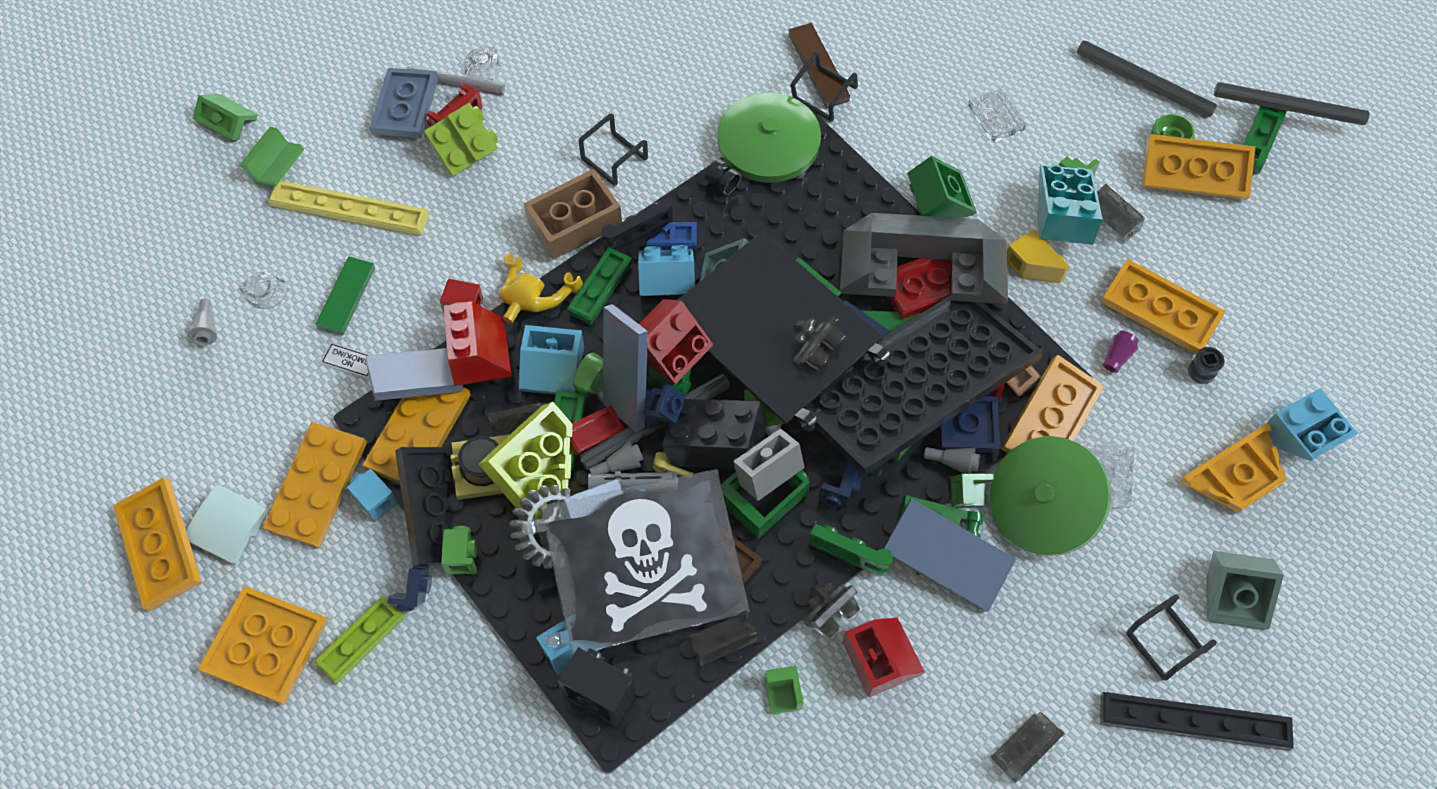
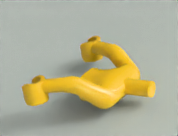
[499,253,583,324]

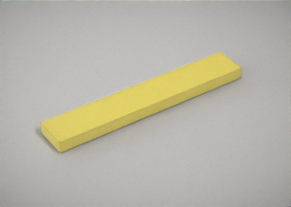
[268,181,429,236]

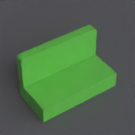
[192,94,258,140]
[240,127,304,186]

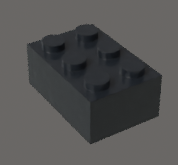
[662,399,767,469]

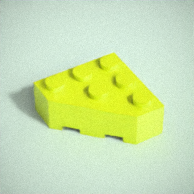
[478,402,572,529]

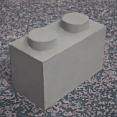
[733,428,805,501]

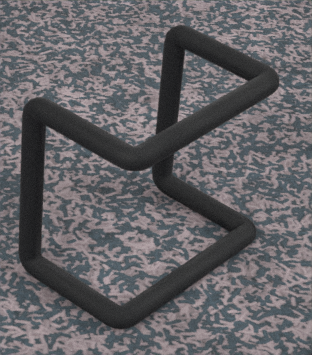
[790,51,858,122]
[578,113,648,186]
[1126,594,1217,681]

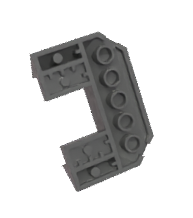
[840,213,1008,304]

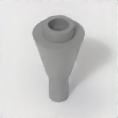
[188,298,217,346]
[589,441,644,474]
[924,447,980,474]

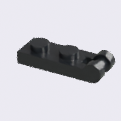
[602,199,673,251]

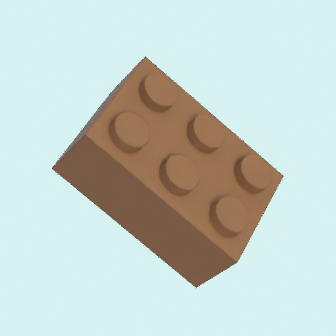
[523,169,622,260]

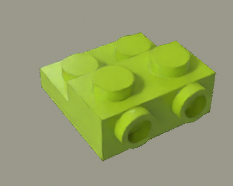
[423,103,499,177]

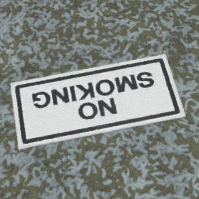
[320,342,370,378]

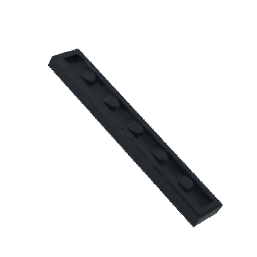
[1100,692,1294,751]

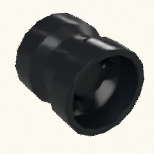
[704,158,741,195]
[1188,347,1225,384]

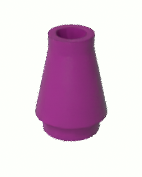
[1103,330,1139,373]

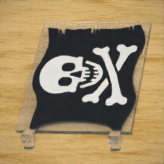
[521,469,750,655]

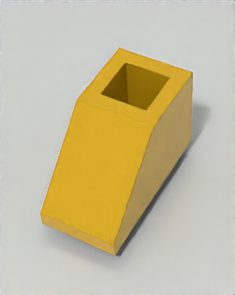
[1007,229,1070,283]

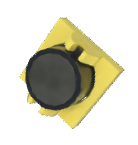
[451,435,509,500]

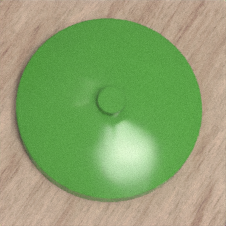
[717,92,821,183]
[990,436,1111,556]

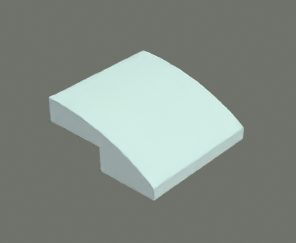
[186,485,269,563]

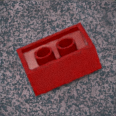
[444,301,512,386]

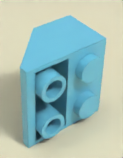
[638,245,695,296]
[519,325,584,395]
[1267,388,1358,461]

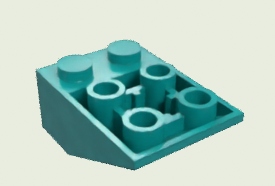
[1037,164,1103,245]

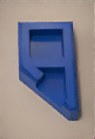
[647,222,697,250]

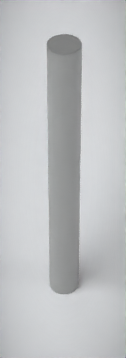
[407,66,505,94]

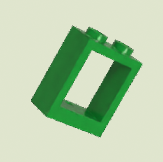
[717,470,810,539]

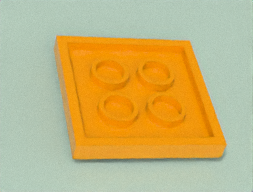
[198,586,328,705]

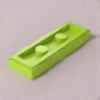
[314,595,405,685]

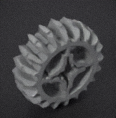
[509,485,570,569]

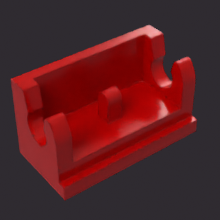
[426,82,483,127]

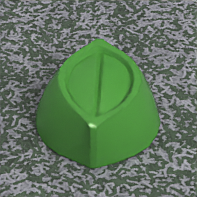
[1151,114,1195,139]
[573,352,603,394]

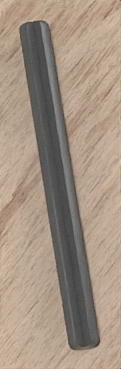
[1077,40,1217,117]
[1214,82,1370,126]
[579,374,730,470]

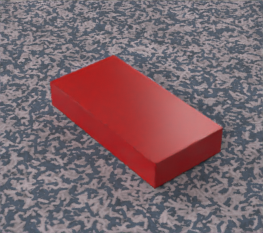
[570,405,625,456]

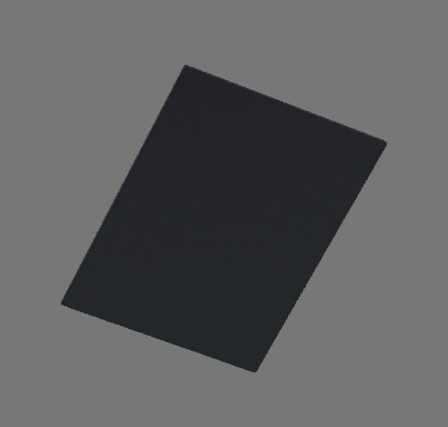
[334,104,1093,774]

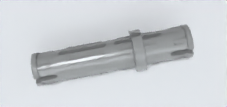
[588,471,677,491]

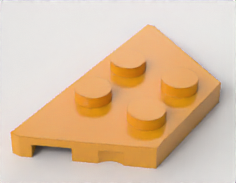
[1180,423,1287,513]

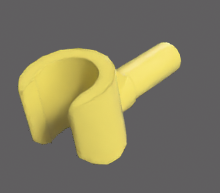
[653,452,693,479]

